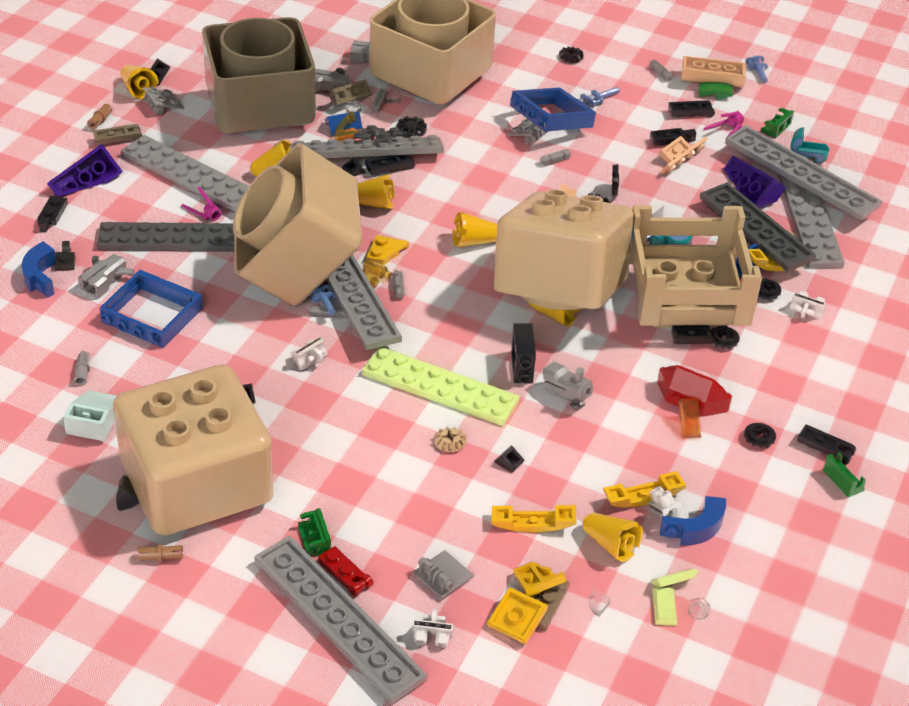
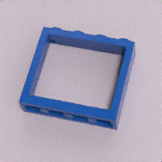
[510,87,596,132]
[99,270,203,348]

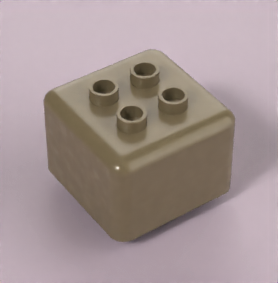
[202,17,316,134]

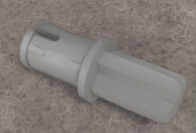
[74,351,90,385]

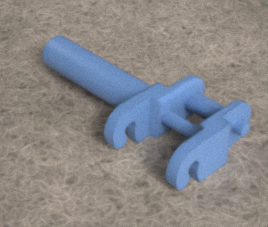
[745,56,768,83]
[580,87,620,107]
[309,285,335,315]

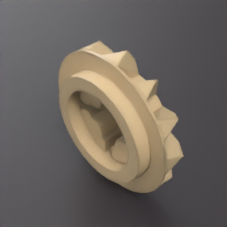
[434,426,466,452]

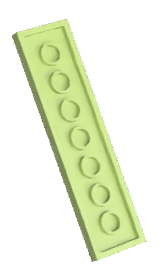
[362,347,520,426]

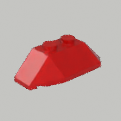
[657,365,732,417]

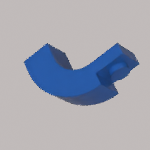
[22,241,56,298]
[659,496,726,545]

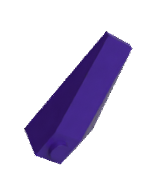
[46,144,123,197]
[723,156,786,208]

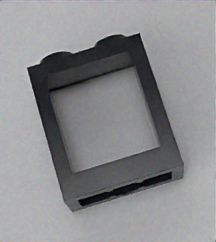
[511,323,536,383]

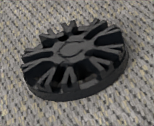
[396,116,427,138]
[612,164,619,196]

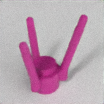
[704,111,744,137]
[181,187,222,221]

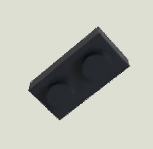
[671,325,712,344]

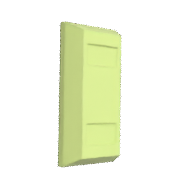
[650,569,698,587]
[652,587,677,626]

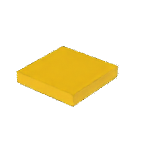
[487,587,548,645]

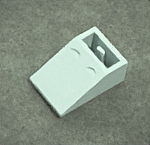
[63,390,116,441]

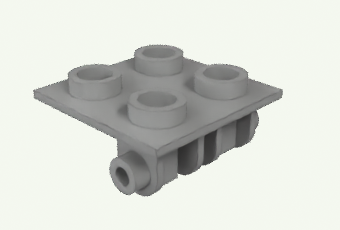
[142,87,184,115]
[507,119,548,145]
[413,550,474,599]

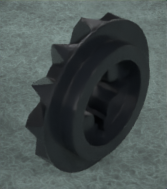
[559,46,584,63]
[758,279,782,301]
[711,326,740,349]
[744,423,776,449]

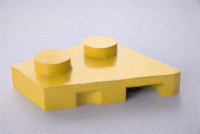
[366,235,409,266]
[512,562,566,596]

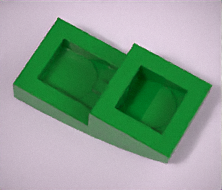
[698,82,733,99]

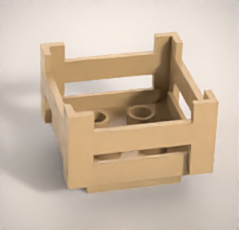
[629,205,762,328]

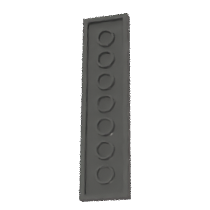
[700,182,816,272]
[97,222,234,252]

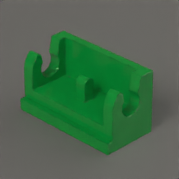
[760,108,794,139]
[823,452,866,498]
[298,508,331,557]

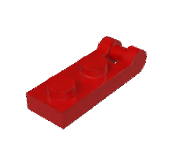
[318,546,374,597]

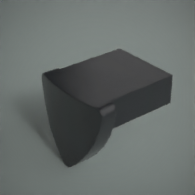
[116,475,139,511]

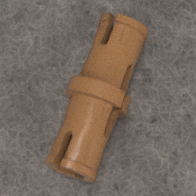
[87,104,113,129]
[137,544,183,562]

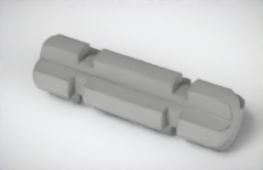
[649,59,672,81]
[371,88,387,112]
[540,149,571,166]
[392,270,405,299]

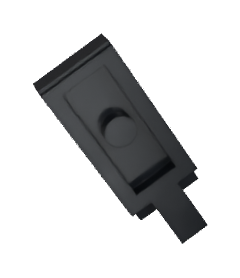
[650,128,697,146]
[38,196,68,233]

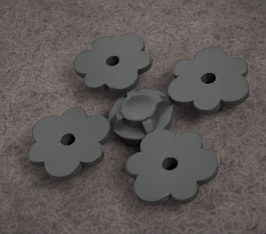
[353,125,403,141]

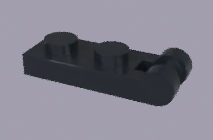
[668,100,715,117]
[365,155,415,175]
[797,424,856,465]

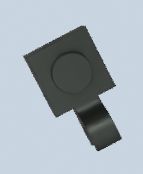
[55,241,76,271]

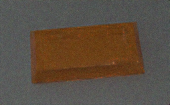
[678,399,702,438]

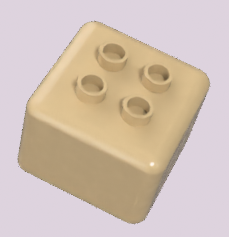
[369,0,496,104]
[233,143,362,306]
[494,189,634,310]
[113,364,274,535]

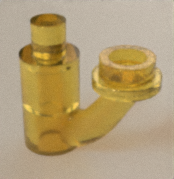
[335,111,362,141]
[363,258,392,288]

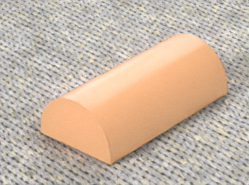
[680,56,746,88]

